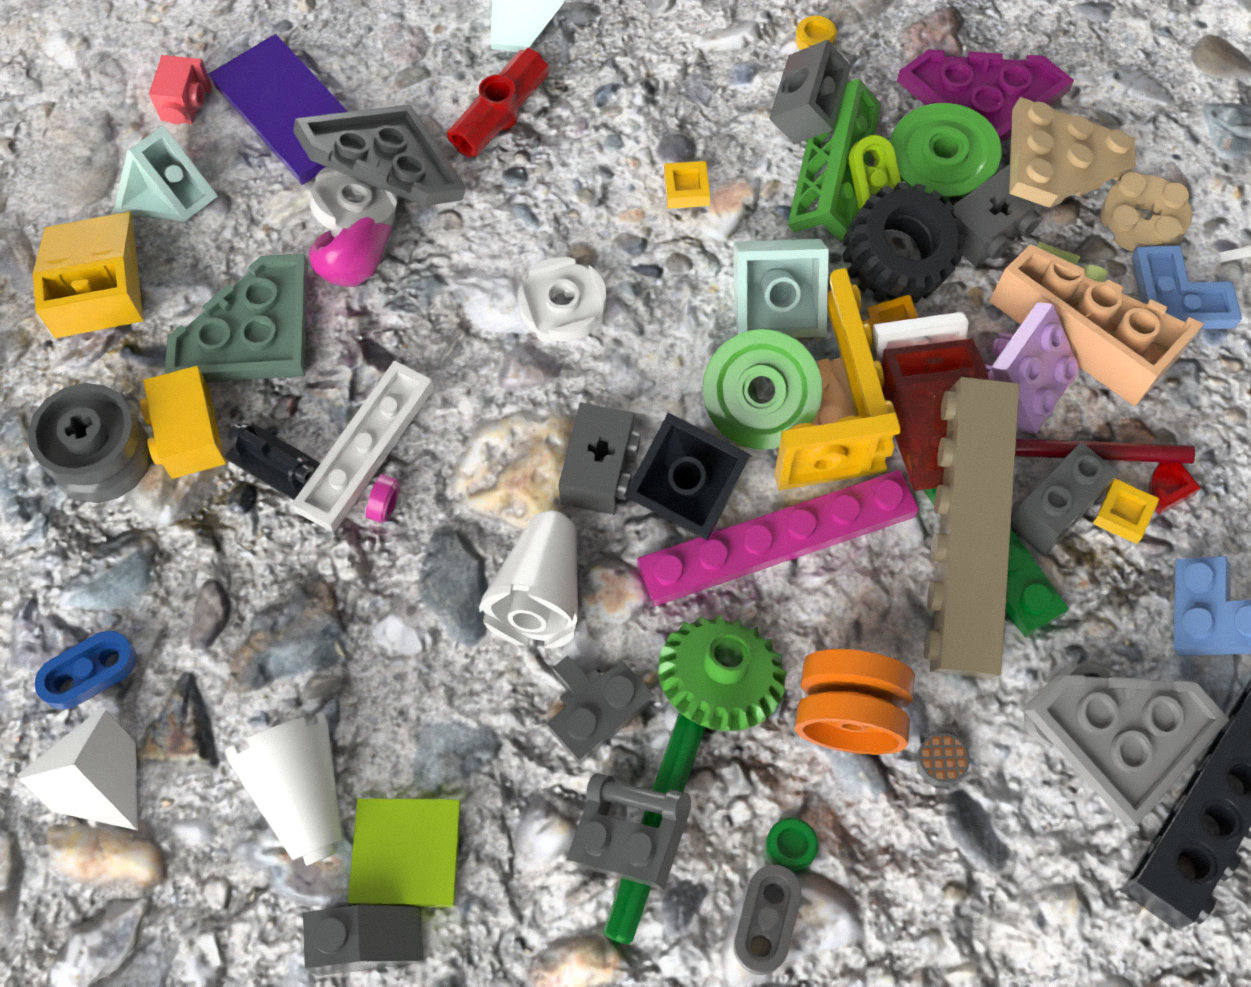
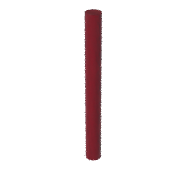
[1015,438,1195,464]

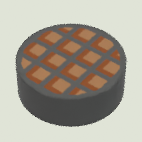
[916,733,970,787]

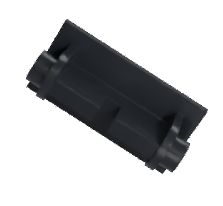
[224,423,320,500]

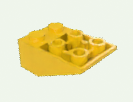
[33,211,144,338]

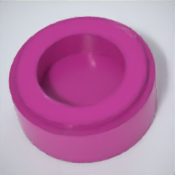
[366,474,400,524]

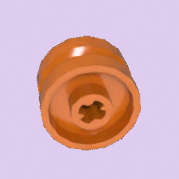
[794,649,915,755]

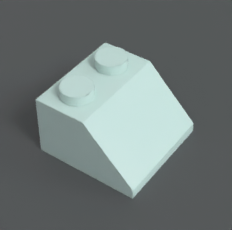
[733,239,828,338]

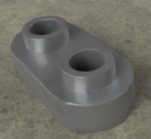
[734,865,802,975]

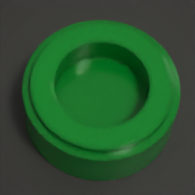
[765,818,819,873]

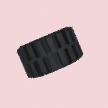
[843,182,965,304]

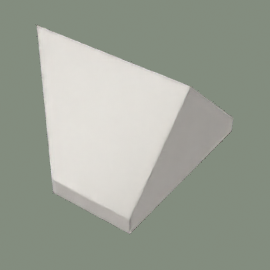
[18,706,138,830]

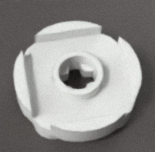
[310,167,397,238]
[518,257,606,343]

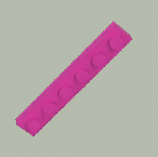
[637,470,919,607]

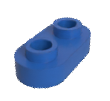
[35,631,137,710]

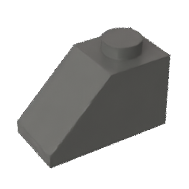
[303,905,424,976]

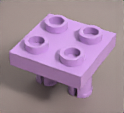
[970,302,1080,434]

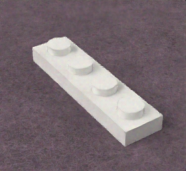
[291,361,434,533]

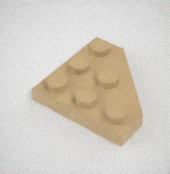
[1009,97,1136,208]

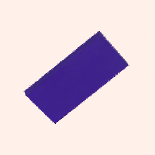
[208,34,348,185]

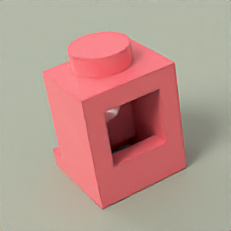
[149,55,213,124]

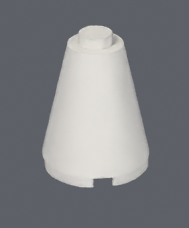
[480,511,578,648]
[225,713,343,866]

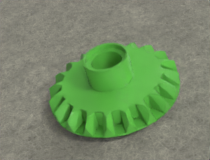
[890,103,1002,202]
[702,329,823,450]
[658,614,787,731]

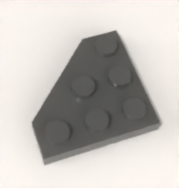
[293,105,466,206]

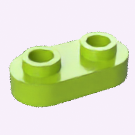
[849,135,901,211]

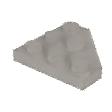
[1024,675,1230,826]

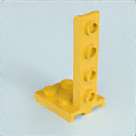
[774,268,901,491]

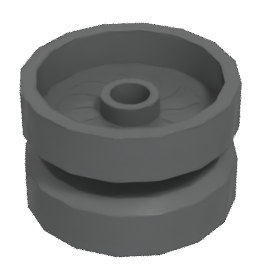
[28,383,152,503]

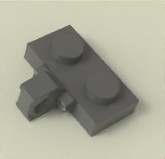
[546,655,655,765]

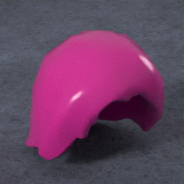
[309,217,392,287]

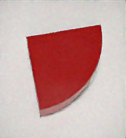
[1148,462,1201,515]

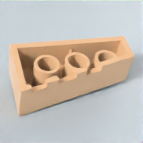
[989,244,1204,407]

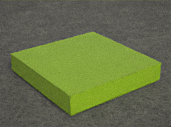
[348,798,462,908]

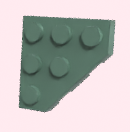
[165,253,308,382]

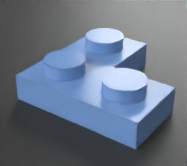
[1132,246,1242,329]
[1174,556,1251,656]

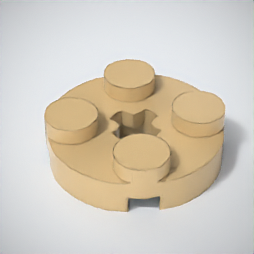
[1100,172,1192,252]

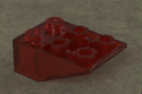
[881,338,989,491]

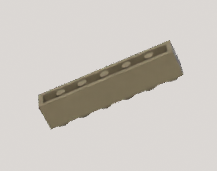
[924,377,1019,679]

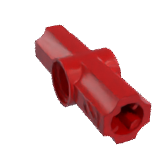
[447,47,549,159]

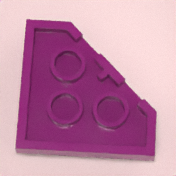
[897,49,1074,144]

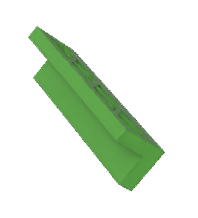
[788,78,881,241]

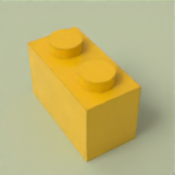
[140,365,226,479]

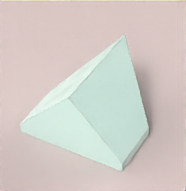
[491,0,565,51]
[113,125,218,222]

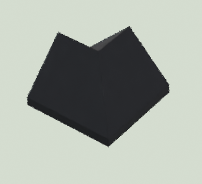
[624,412,752,541]

